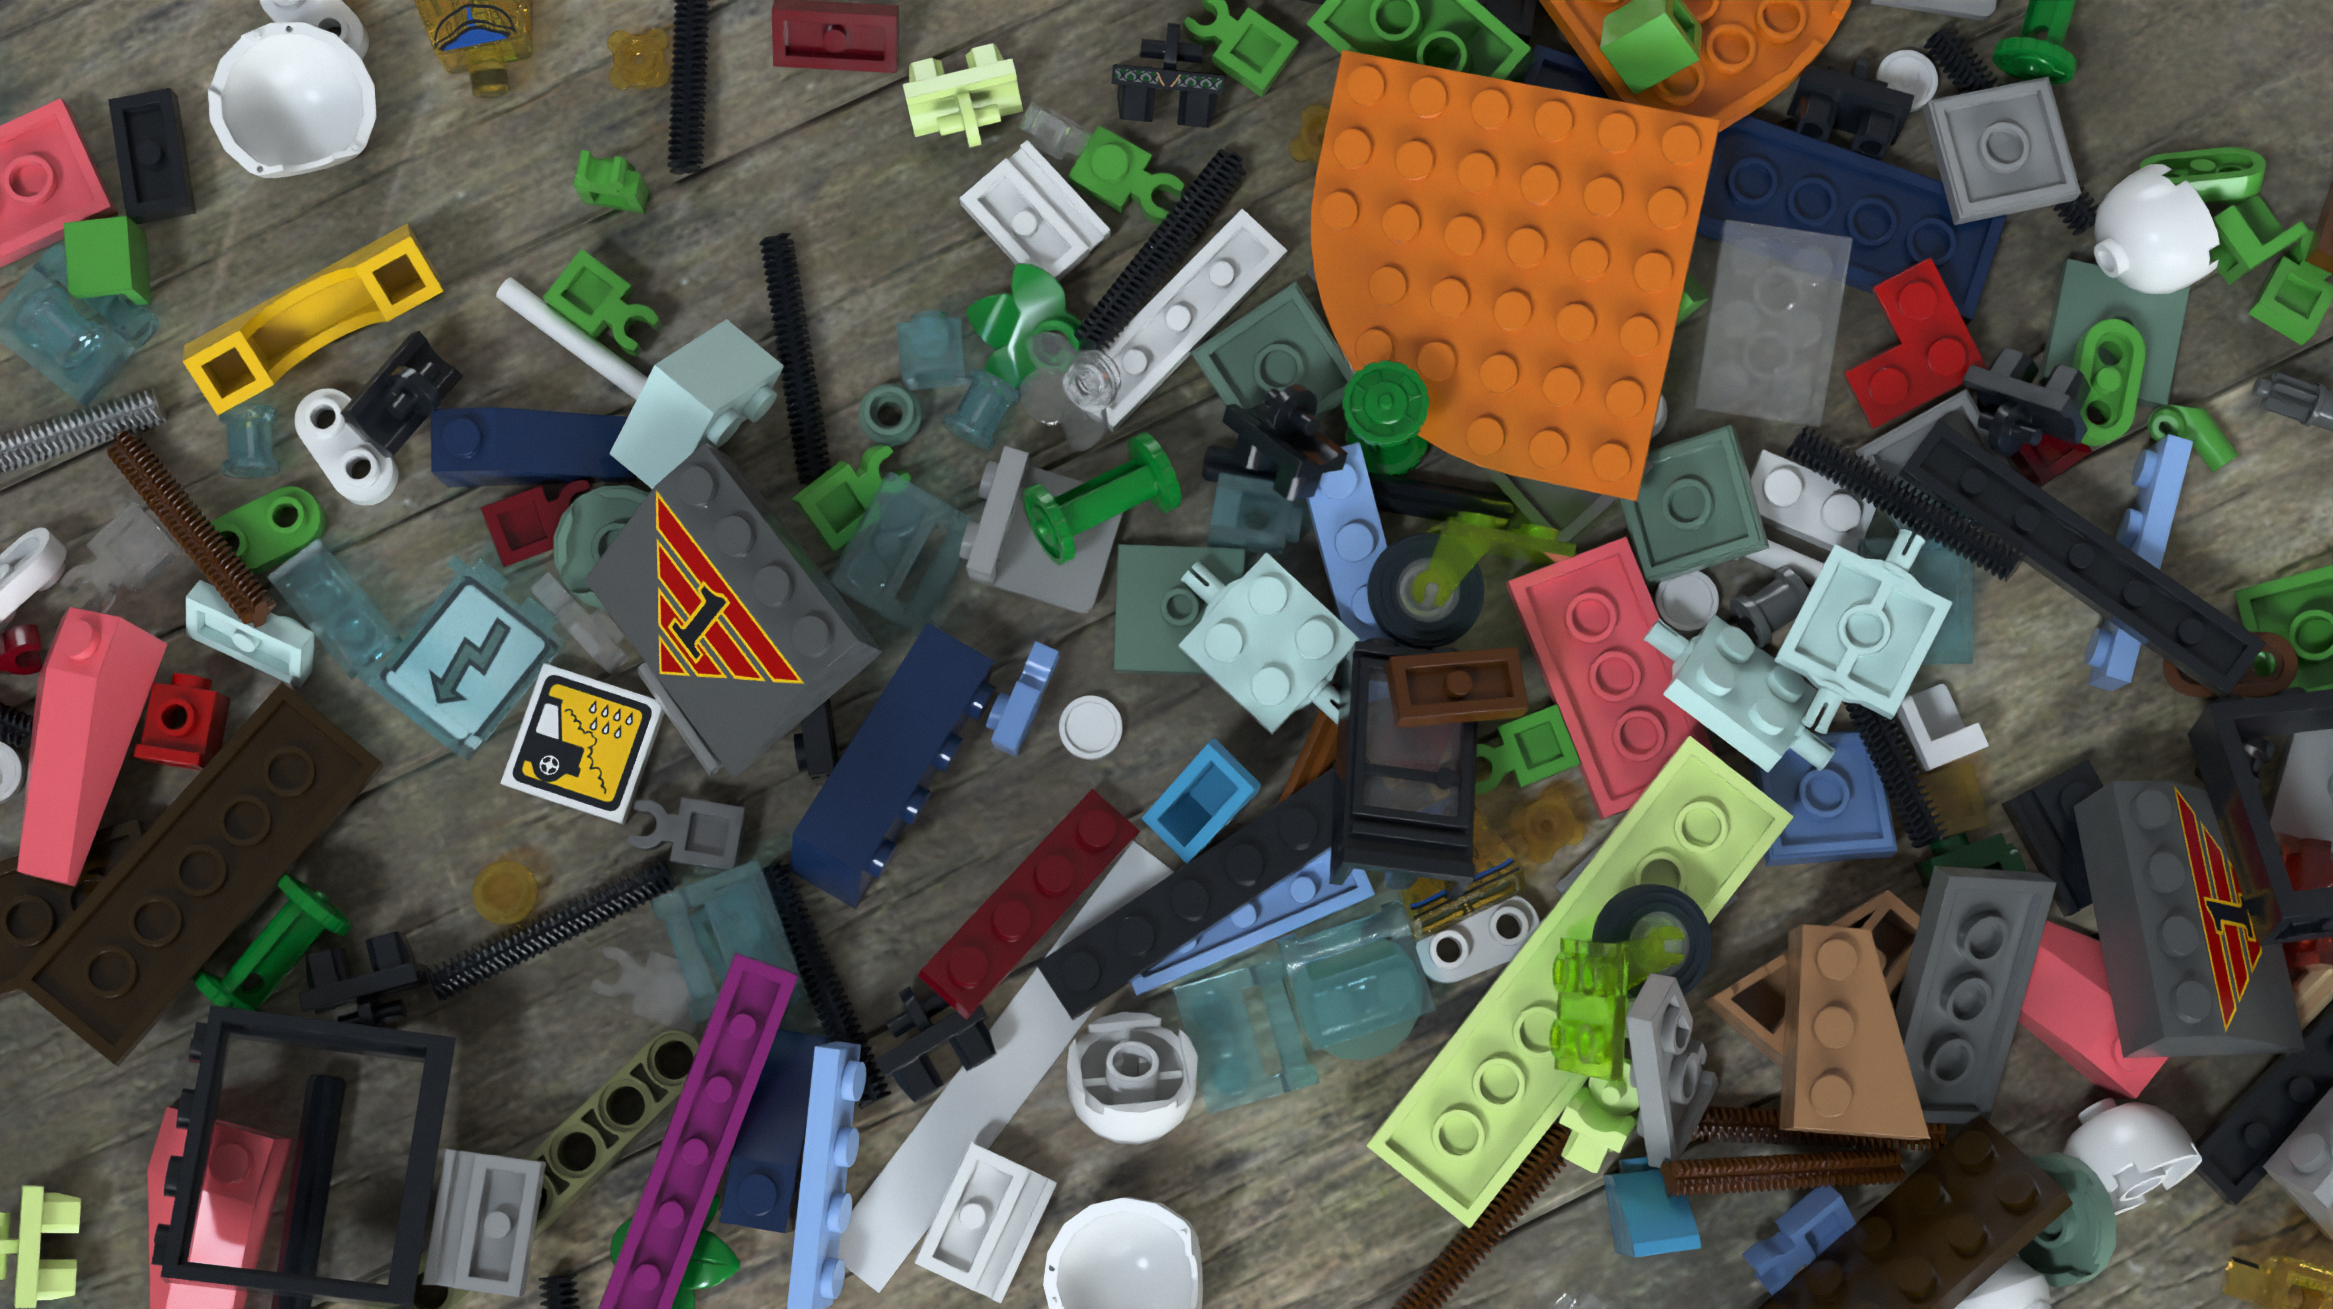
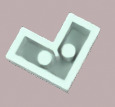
[609,319,784,489]

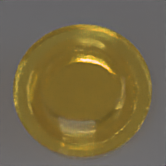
[472,860,539,925]

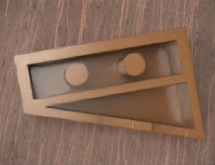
[1702,890,1920,1069]
[1779,924,1930,1140]

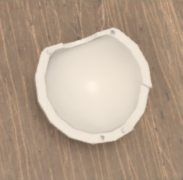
[208,22,377,178]
[1043,1197,1203,1309]

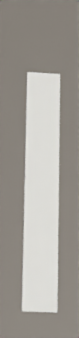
[838,841,1174,1293]

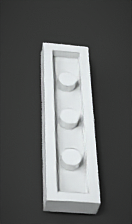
[1068,209,1287,433]

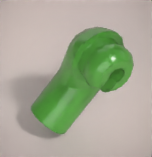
[2148,404,2239,473]

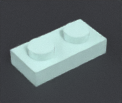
[186,580,314,688]

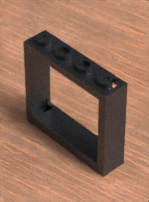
[2187,687,2333,946]
[151,1005,456,1309]

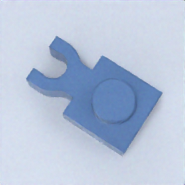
[986,641,1060,757]
[1742,1184,1856,1296]

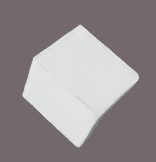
[1890,684,1989,777]

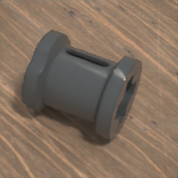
[1730,566,1810,648]

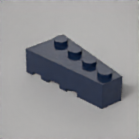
[790,623,996,909]

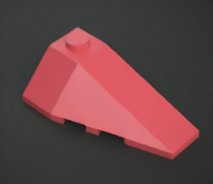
[17,607,168,887]
[2018,920,2169,1099]
[147,1106,295,1309]

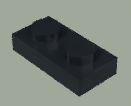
[108,88,196,225]

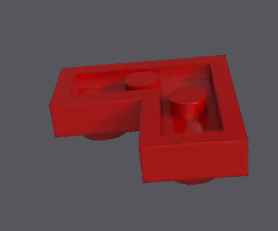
[1842,258,1988,429]

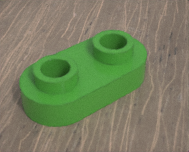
[2139,147,2266,204]
[2072,319,2146,447]
[210,486,327,576]

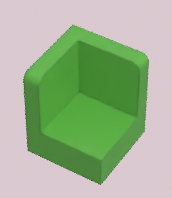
[1600,0,1702,94]
[2209,195,2309,286]
[63,216,151,305]

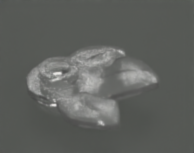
[1019,332,1122,451]

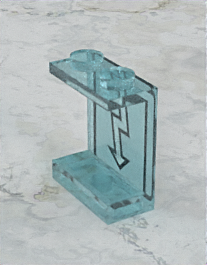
[356,555,566,761]

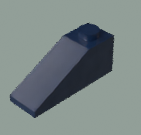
[431,407,636,488]
[720,1029,828,1233]

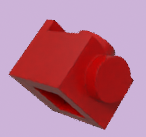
[134,673,231,771]

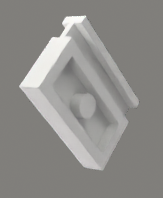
[959,140,1111,281]
[914,1141,1057,1303]

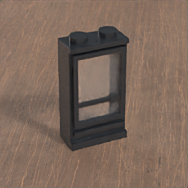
[1329,638,1478,900]

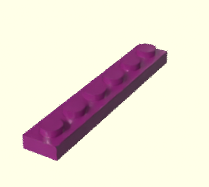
[598,951,798,1309]

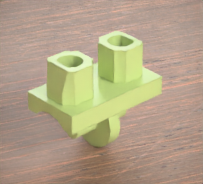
[902,43,1023,148]
[1559,1056,1640,1173]
[0,1185,81,1308]

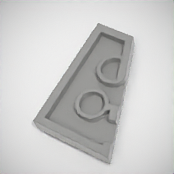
[1622,973,1720,1168]

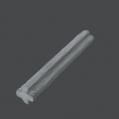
[0,388,168,474]

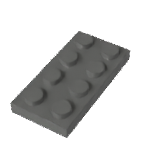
[1894,866,2057,1124]

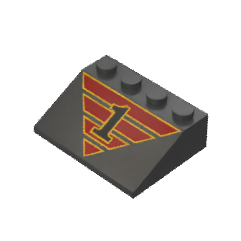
[585,443,883,777]
[2073,781,2305,1058]

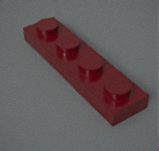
[918,789,1140,1020]

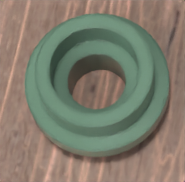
[858,383,922,447]

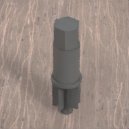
[2252,372,2333,432]

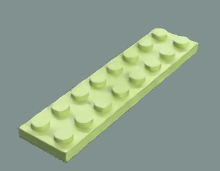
[1366,736,1794,1228]

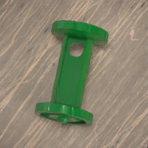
[1992,0,2077,85]
[1343,361,1429,477]
[1022,432,1182,565]
[194,873,354,1012]

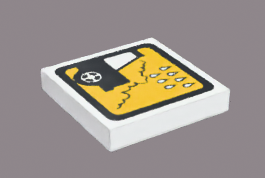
[500,663,665,825]

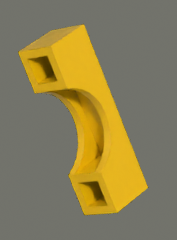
[182,223,444,416]

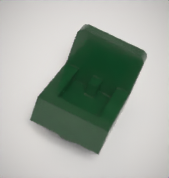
[1914,832,2026,887]

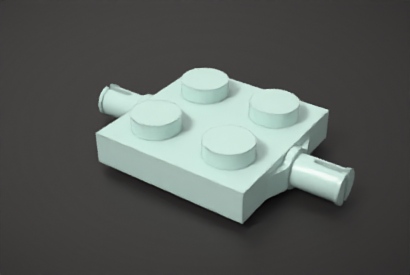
[1774,529,1953,734]
[1178,552,1360,735]
[1643,615,1836,772]

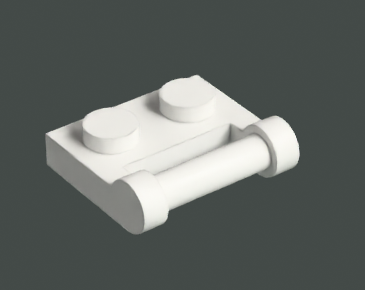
[1735,450,1876,586]

